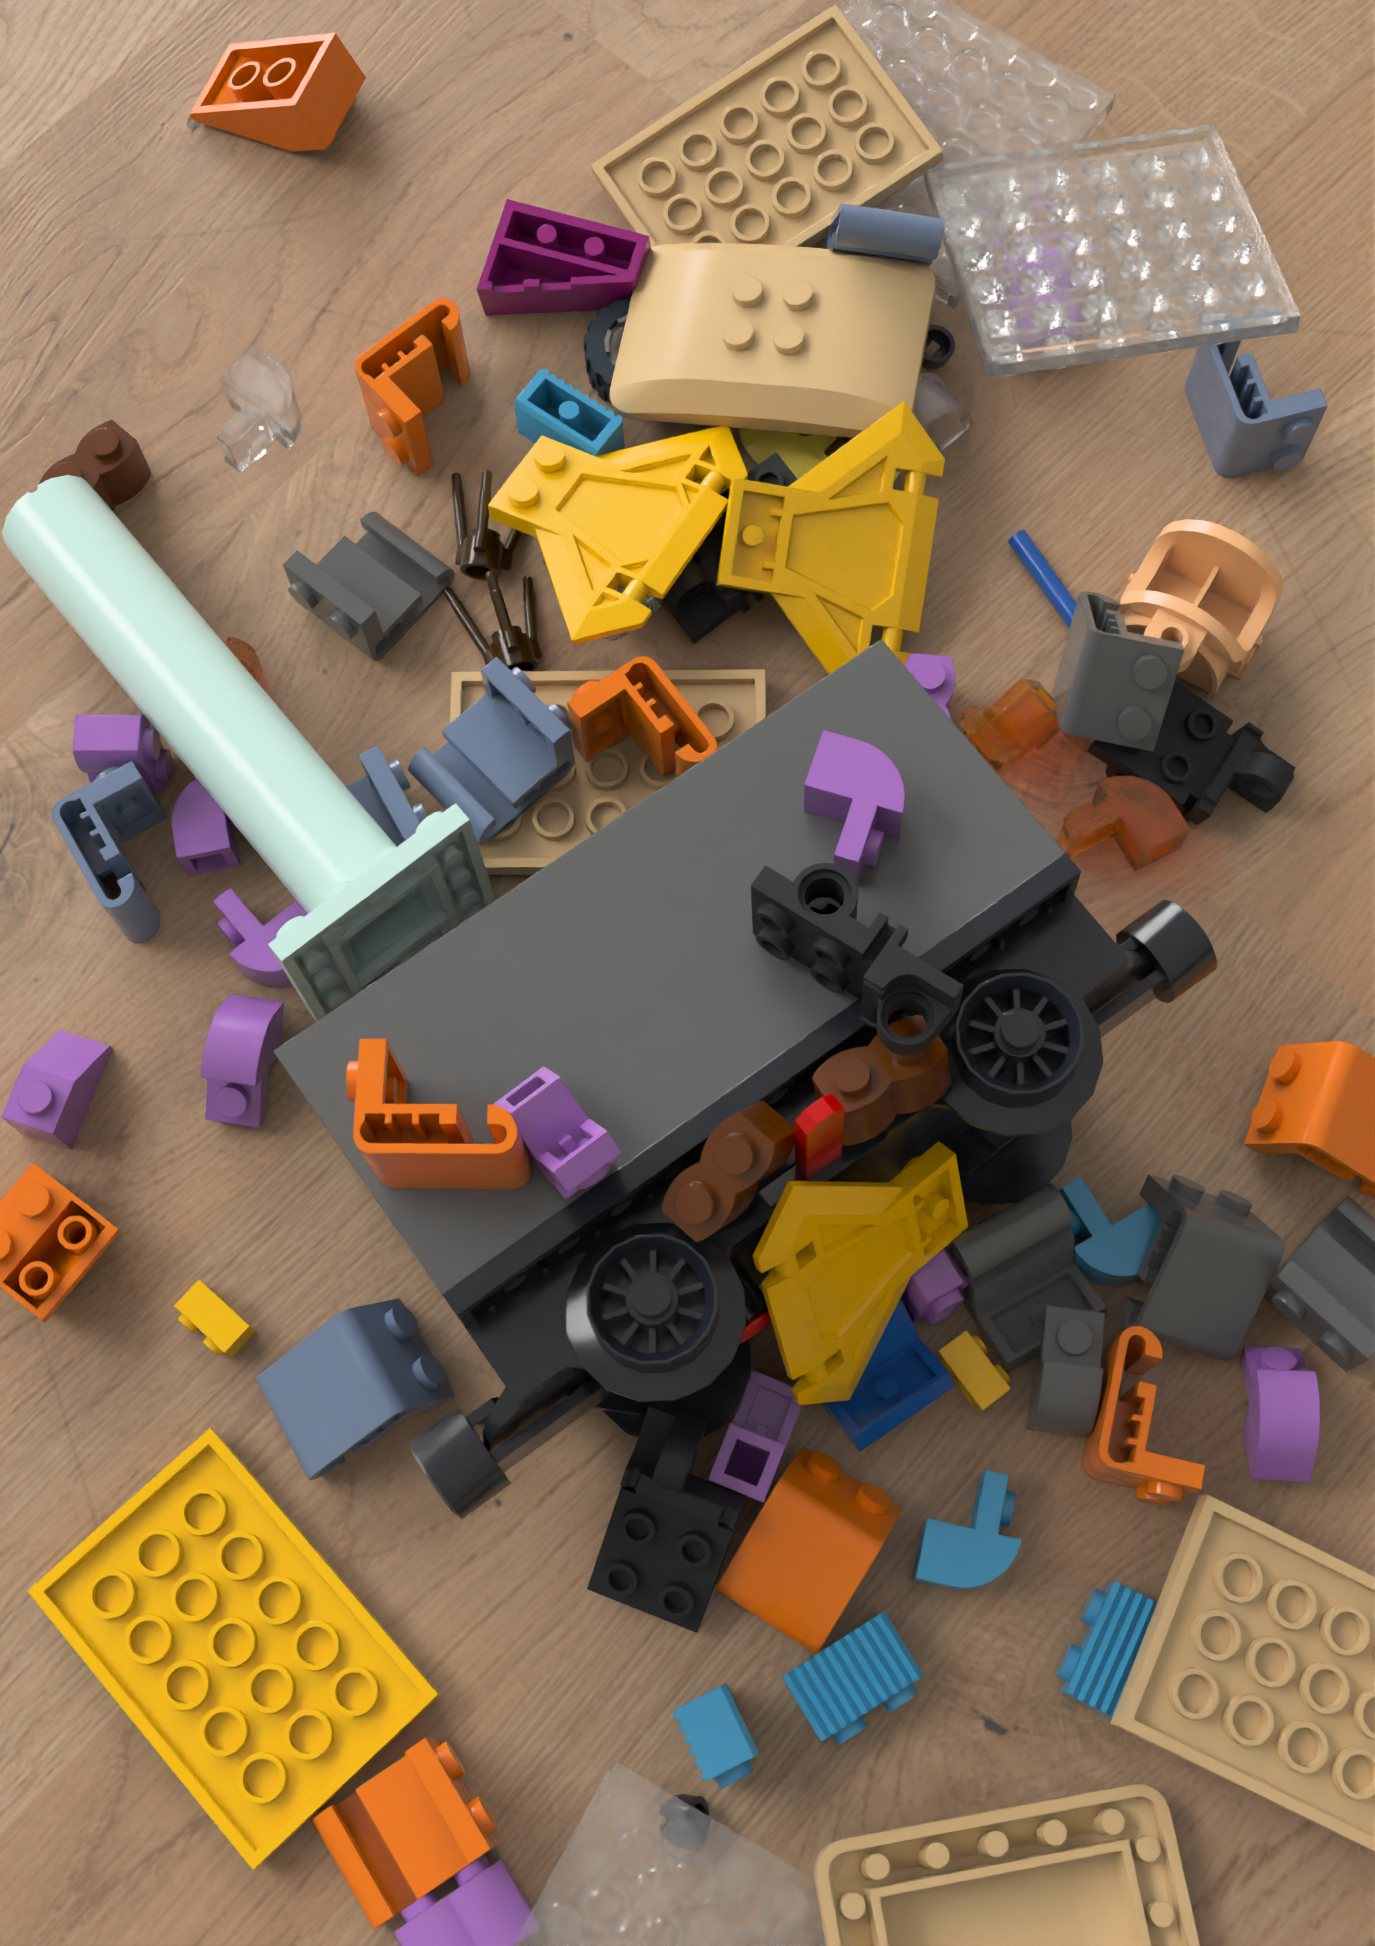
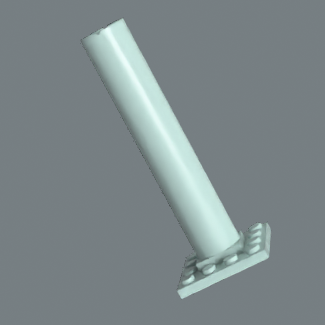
[2,475,496,1022]

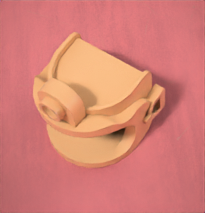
[1118,519,1283,701]

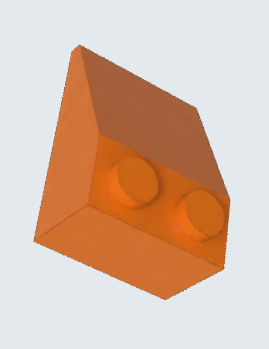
[189,33,366,152]

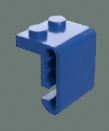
[821,1298,955,1452]

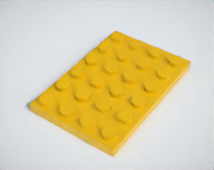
[27,1428,441,1870]

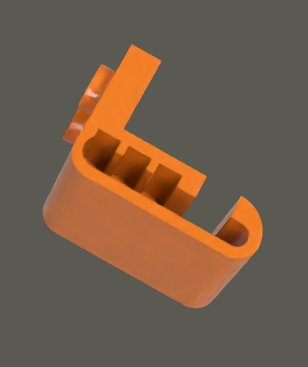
[355,298,470,477]
[567,656,717,778]
[346,1039,532,1189]
[1244,1041,1375,1199]
[1081,1326,1205,1507]
[715,1446,902,1655]
[312,1737,499,1930]

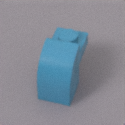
[1059,1176,1161,1287]
[912,1470,1021,1591]

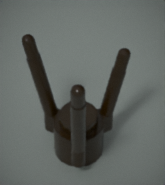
[451,470,522,581]
[443,571,543,671]

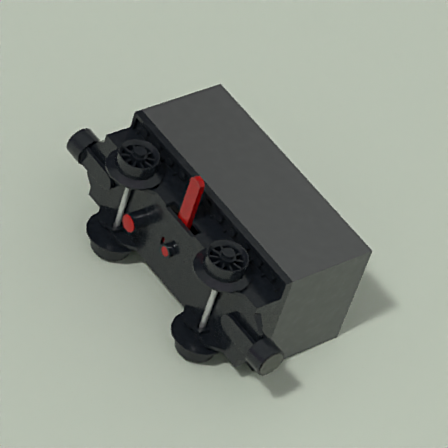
[273,639,1217,1519]

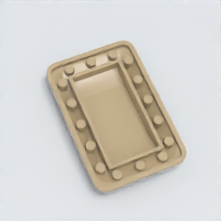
[610,243,936,438]
[814,1784,1200,1946]

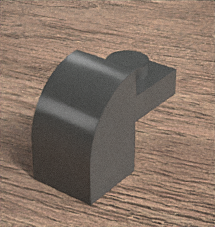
[1027,1305,1105,1438]

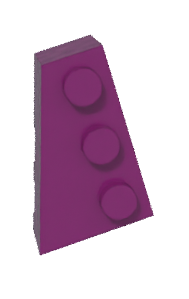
[476,199,651,316]

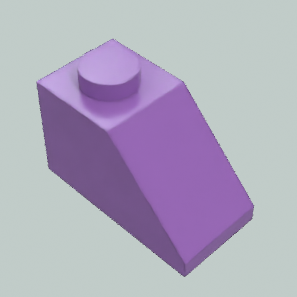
[1,1030,113,1149]

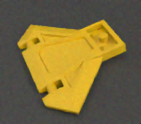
[716,401,945,675]
[488,426,748,645]
[753,1141,968,1405]

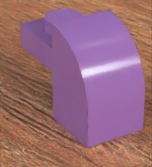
[804,730,905,885]
[172,778,240,876]
[213,888,308,988]
[201,994,284,1128]
[492,1066,622,1200]
[1240,1346,1320,1482]
[708,1370,803,1503]

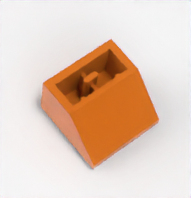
[0,1163,121,1322]

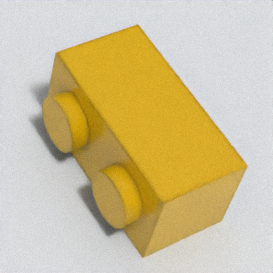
[174,1279,256,1358]
[936,1330,1011,1414]

